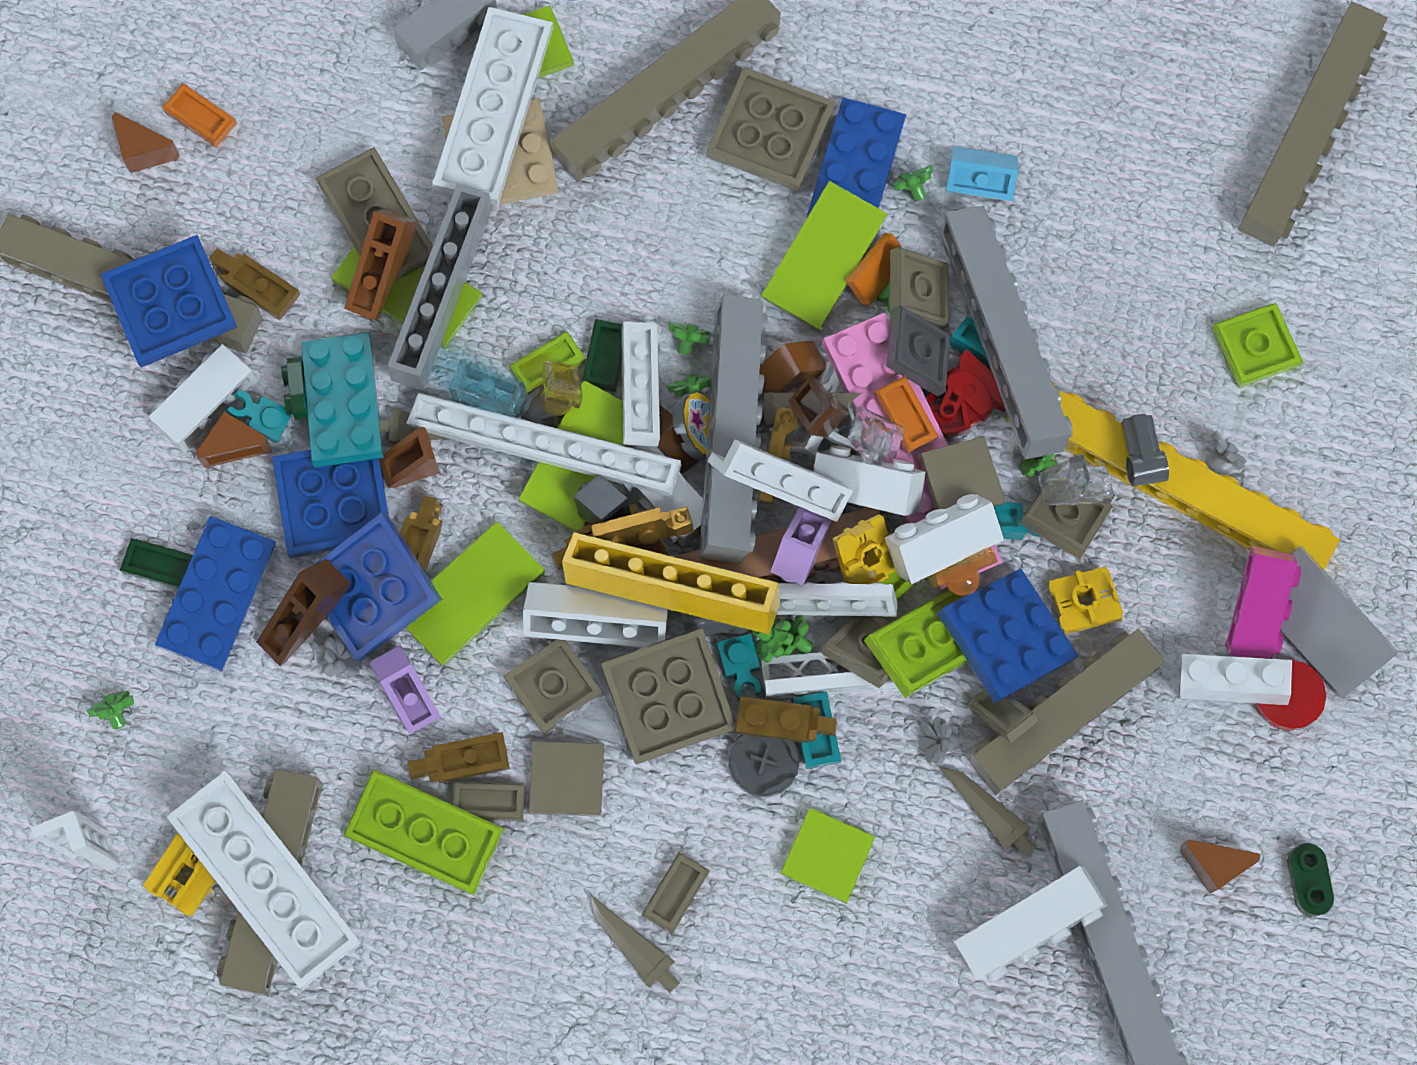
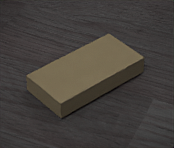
[968,689,1039,743]
[452,781,526,822]
[641,852,710,934]

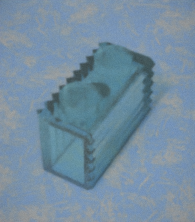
[449,359,527,418]

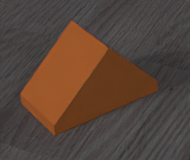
[112,112,180,173]
[759,341,826,393]
[196,412,272,468]
[380,427,440,488]
[1180,839,1260,894]

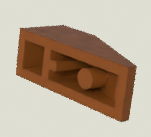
[344,210,418,320]

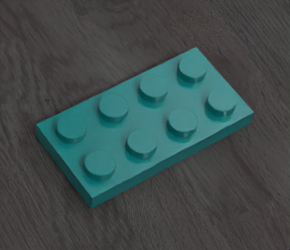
[301,332,384,468]

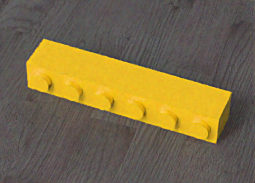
[562,533,780,634]

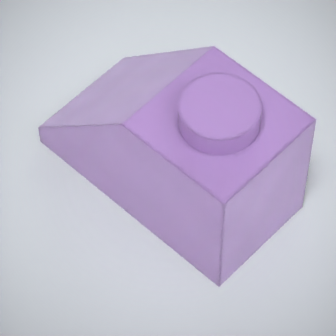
[770,507,832,585]
[369,645,441,734]

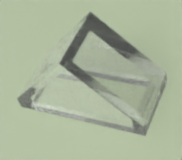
[555,695,627,752]

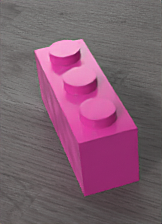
[1225,545,1301,659]

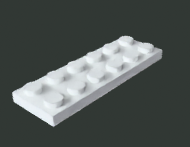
[432,7,553,206]
[166,771,361,990]

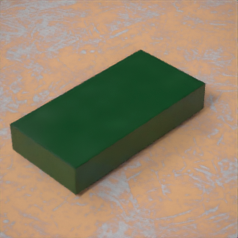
[582,319,623,392]
[120,538,193,589]

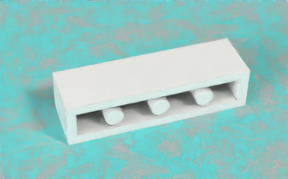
[523,582,669,647]
[954,866,1108,983]

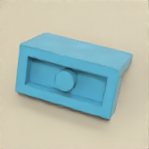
[946,146,1018,201]

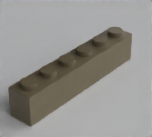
[969,628,1166,795]
[217,769,323,997]

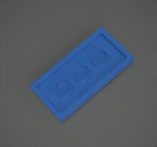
[806,97,906,219]
[155,516,276,672]

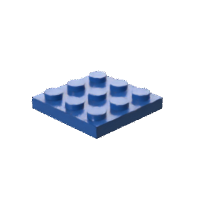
[100,235,238,368]
[272,449,390,559]
[314,513,443,661]
[937,568,1079,703]

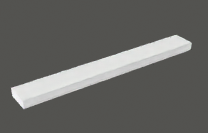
[406,392,681,496]

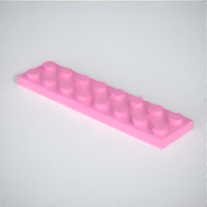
[821,313,1003,592]

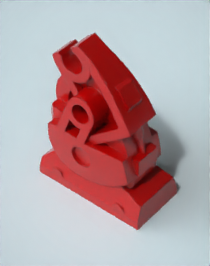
[927,349,1006,439]

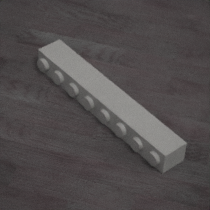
[940,205,1072,459]
[699,293,768,564]
[1037,800,1188,1065]

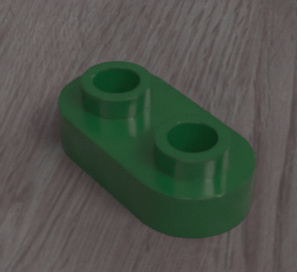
[281,356,308,421]
[1287,843,1334,917]

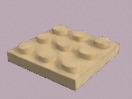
[442,98,559,206]

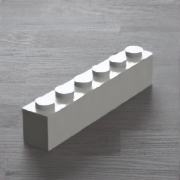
[387,184,492,391]

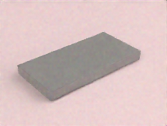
[1281,545,1399,698]

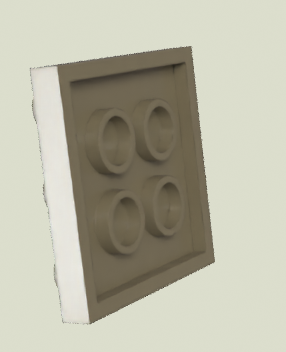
[706,67,836,192]
[600,627,736,765]

